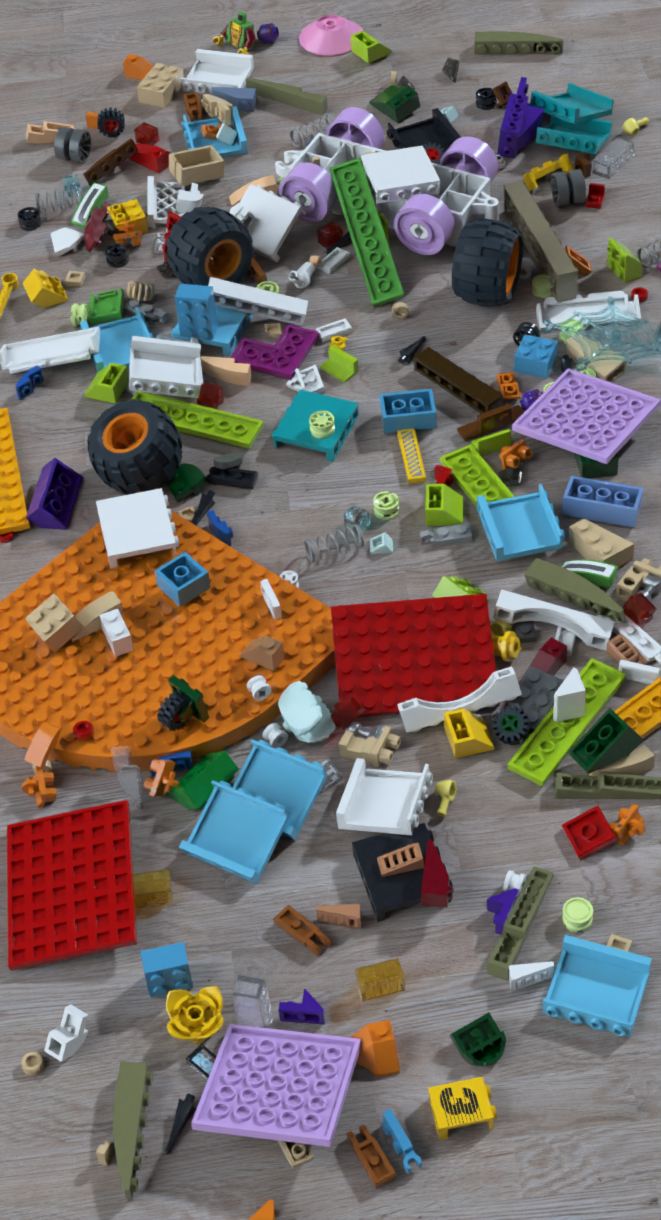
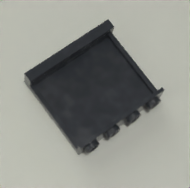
[386,108,461,159]
[352,823,454,922]

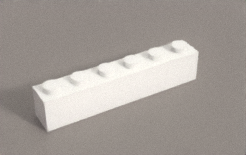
[208,277,308,326]

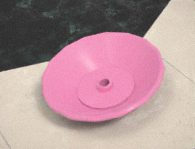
[299,15,363,56]

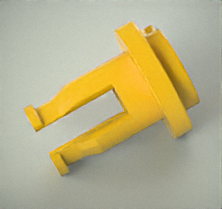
[492,631,522,662]

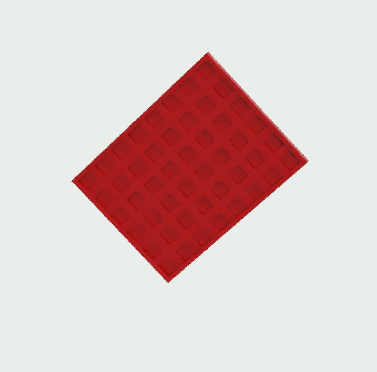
[331,594,500,718]
[7,800,137,971]

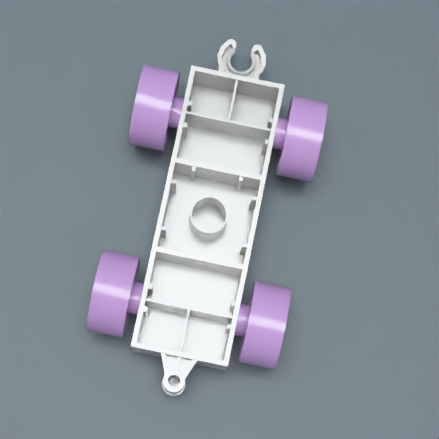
[275,107,499,255]

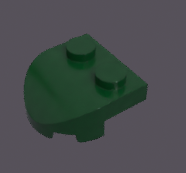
[166,463,206,502]
[449,1012,506,1066]

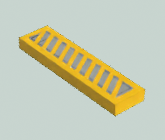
[397,428,426,484]

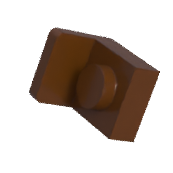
[492,82,513,108]
[575,152,592,178]

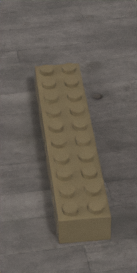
[504,181,579,303]

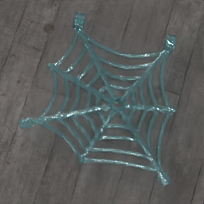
[541,296,661,371]

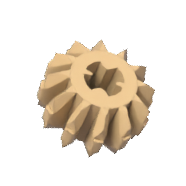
[126,281,155,301]

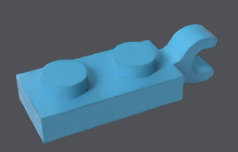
[381,1108,422,1174]

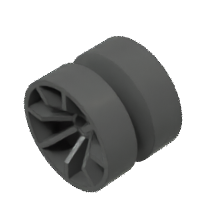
[54,127,92,163]
[551,169,586,207]

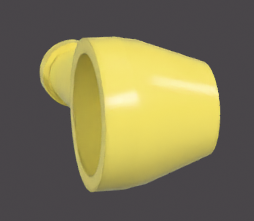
[622,117,649,136]
[490,620,512,636]
[435,780,456,817]

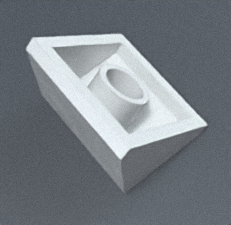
[553,667,586,722]

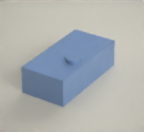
[562,476,644,528]

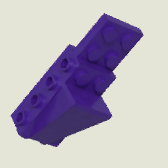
[497,77,544,158]

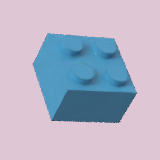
[514,335,558,379]
[155,552,211,607]
[140,942,193,997]

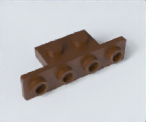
[83,138,138,186]
[457,404,525,441]

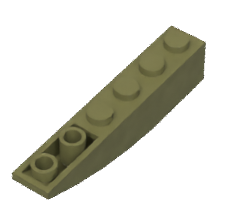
[475,31,563,54]
[524,558,627,624]
[113,1062,153,1201]

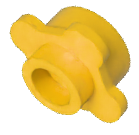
[329,336,348,350]

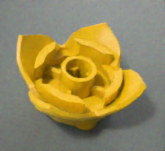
[166,986,224,1044]

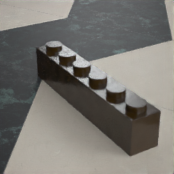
[414,347,503,414]

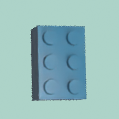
[175,284,218,339]
[379,389,437,434]

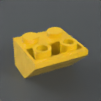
[107,199,148,234]
[23,268,68,308]
[444,708,494,759]

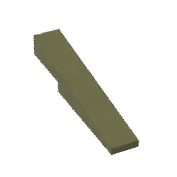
[246,77,328,115]
[554,772,661,799]
[487,867,554,981]

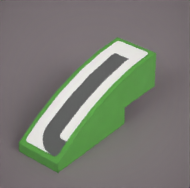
[71,182,109,228]
[561,560,618,589]

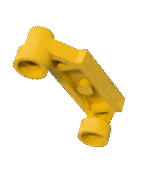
[522,154,574,191]

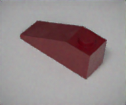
[519,637,567,684]
[421,839,453,908]

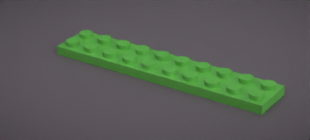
[329,157,405,307]

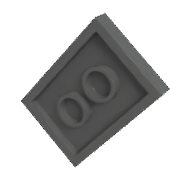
[505,666,564,731]

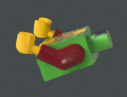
[212,12,256,55]

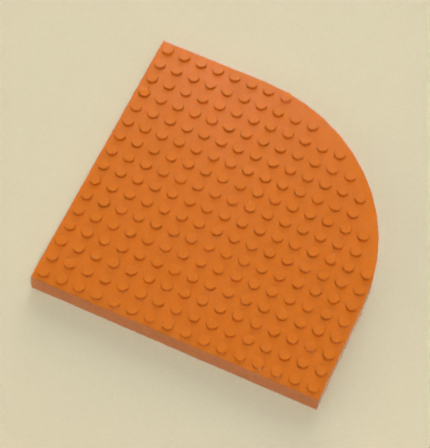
[0,491,336,772]

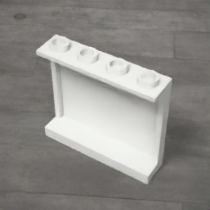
[181,49,254,95]
[361,146,440,204]
[239,184,306,263]
[129,336,201,398]
[96,488,180,568]
[336,758,433,835]

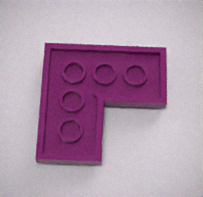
[230,324,319,380]

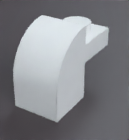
[175,183,204,213]
[44,1004,88,1062]

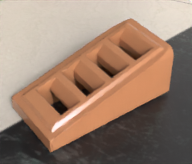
[606,633,648,665]
[377,843,424,877]
[316,904,361,929]

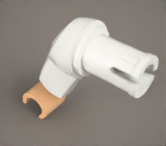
[288,255,322,289]

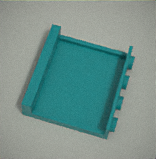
[530,83,614,124]
[536,116,613,154]
[272,390,359,462]

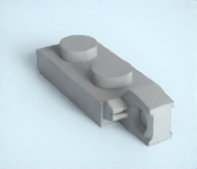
[123,299,167,324]
[419,523,472,547]

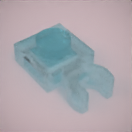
[62,174,80,197]

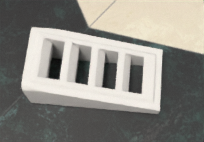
[509,961,554,991]

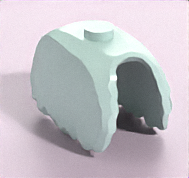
[278,681,336,743]

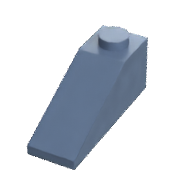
[211,87,257,111]

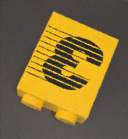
[428,1076,497,1140]

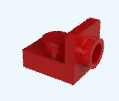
[585,183,605,209]
[434,465,453,487]

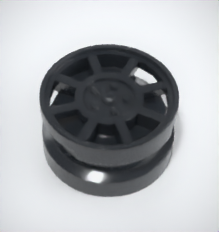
[476,87,497,110]
[17,207,41,231]
[105,243,129,268]
[513,322,540,346]

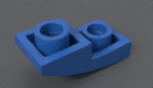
[15,366,44,400]
[207,510,233,546]
[149,751,193,778]

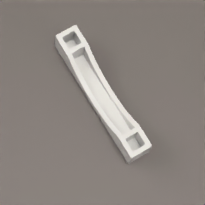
[493,589,614,651]
[397,666,522,733]

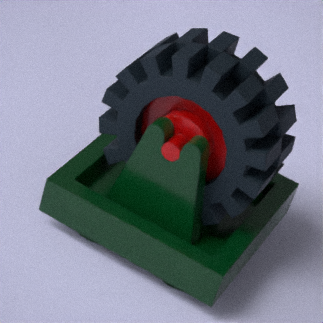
[157,675,210,731]

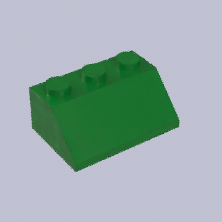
[165,751,239,810]

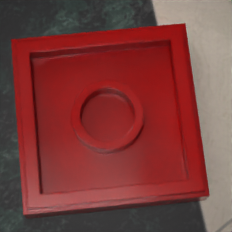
[561,805,618,861]

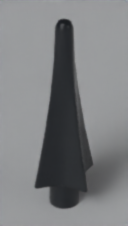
[326,231,353,254]
[398,336,426,364]
[560,355,573,373]
[193,490,215,526]
[165,1094,196,1154]

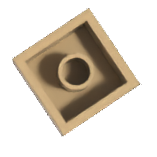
[25,593,84,653]

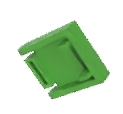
[88,288,125,325]

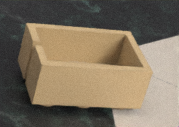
[137,63,184,108]
[169,145,224,186]

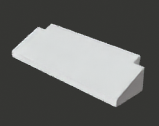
[536,291,641,330]
[0,327,100,374]

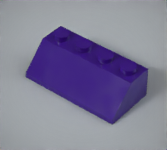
[26,458,83,530]

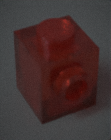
[134,122,159,145]
[317,222,343,250]
[197,381,224,409]
[622,593,657,625]
[330,695,365,730]

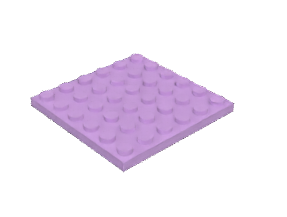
[512,368,661,464]
[191,1024,361,1147]

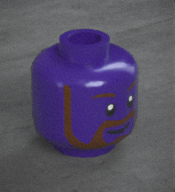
[257,23,279,44]
[520,389,543,410]

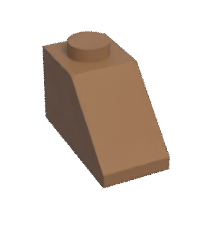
[240,635,284,671]

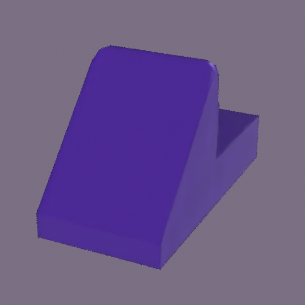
[487,888,519,935]
[278,989,325,1025]

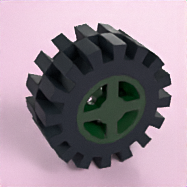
[492,706,531,745]

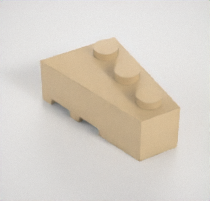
[569,519,634,567]

